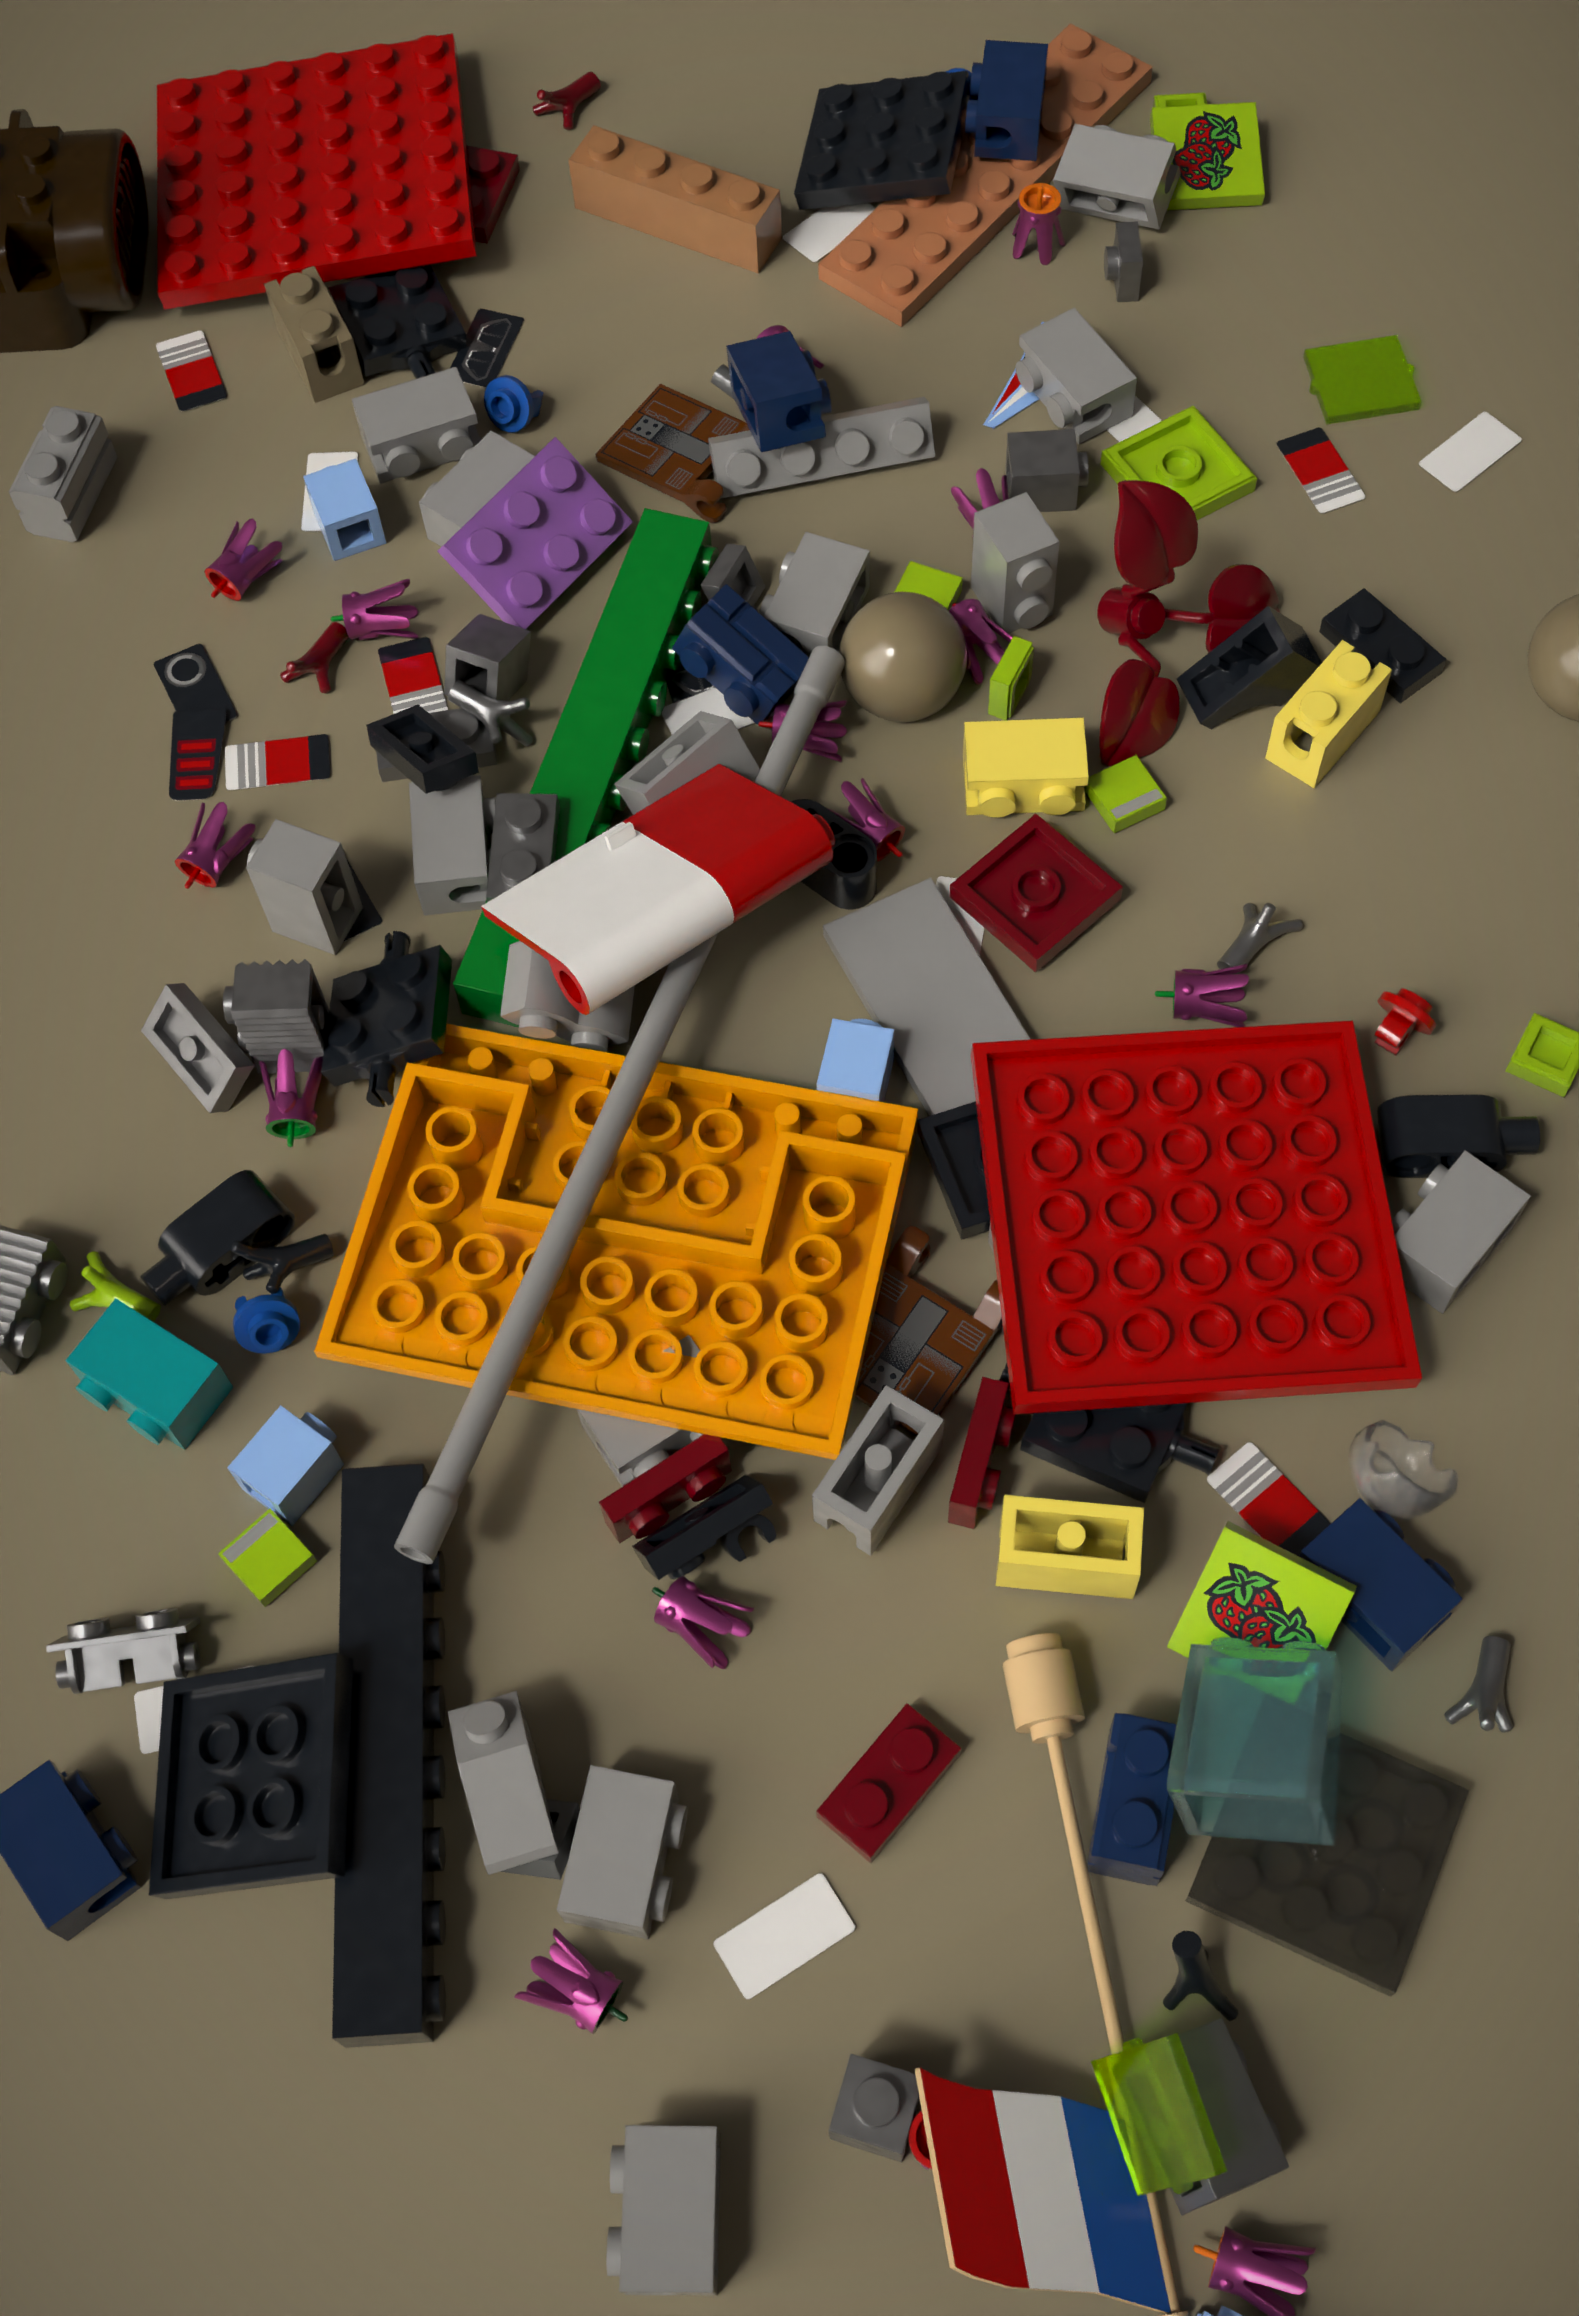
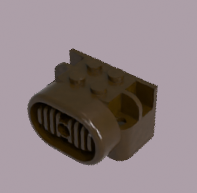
[0,109,149,353]

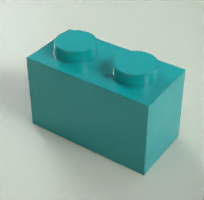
[65,1298,233,1450]

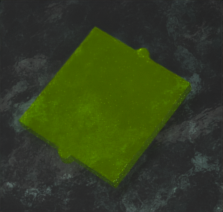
[1303,335,1422,425]
[1091,2033,1227,2196]

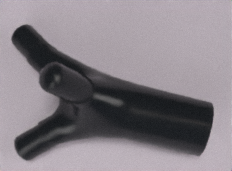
[231,1233,333,1294]
[1163,1931,1238,2021]

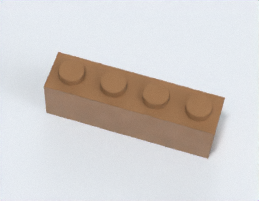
[569,125,782,274]

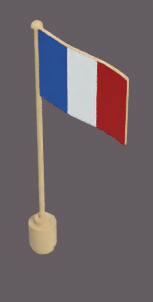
[915,1633,1188,2316]

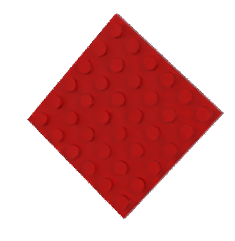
[157,33,477,310]
[970,1020,1422,1415]

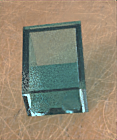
[1167,1637,1343,1845]

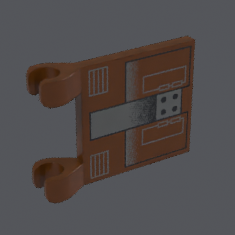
[596,384,750,523]
[855,1226,1003,1437]

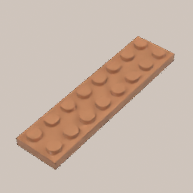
[818,23,1153,327]

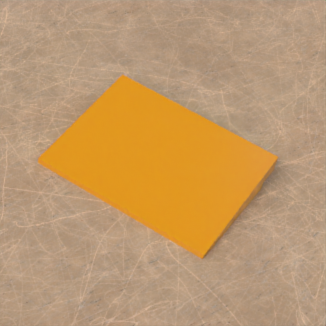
[314,1024,918,1460]

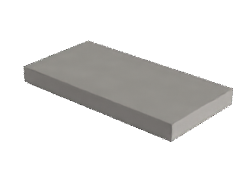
[823,878,1031,1116]

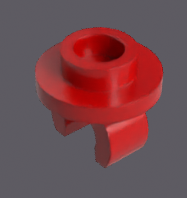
[1374,988,1437,1056]

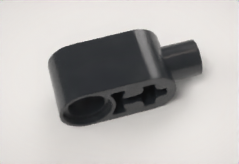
[791,799,877,910]
[1377,1095,1540,1178]
[140,1170,295,1306]

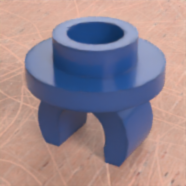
[484,375,544,432]
[233,1287,300,1354]

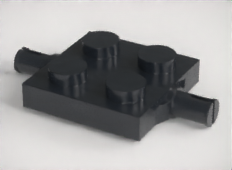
[328,264,467,379]
[321,931,452,1107]
[999,1363,1220,1503]

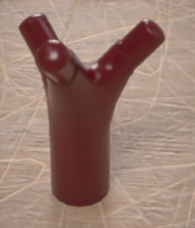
[533,71,601,130]
[280,622,349,694]

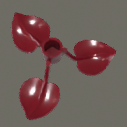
[1097,480,1280,766]

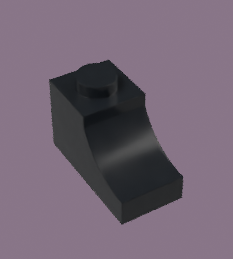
[1176,606,1322,729]

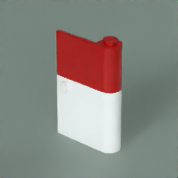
[481,764,835,1015]

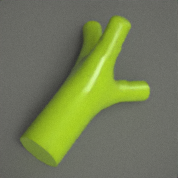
[70,1251,161,1322]

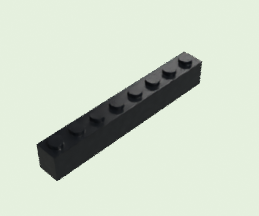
[332,1463,446,2048]

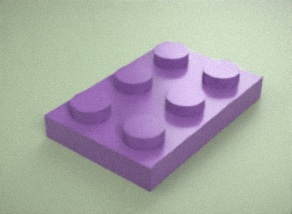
[437,437,633,629]

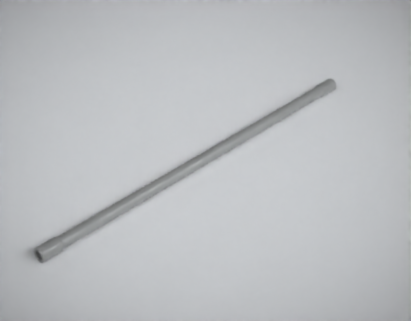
[394,646,845,1564]

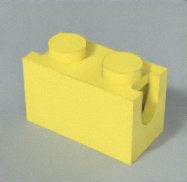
[1265,640,1392,788]
[963,718,1089,817]
[996,1495,1144,1599]

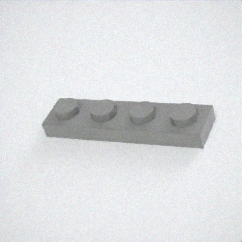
[708,397,935,499]

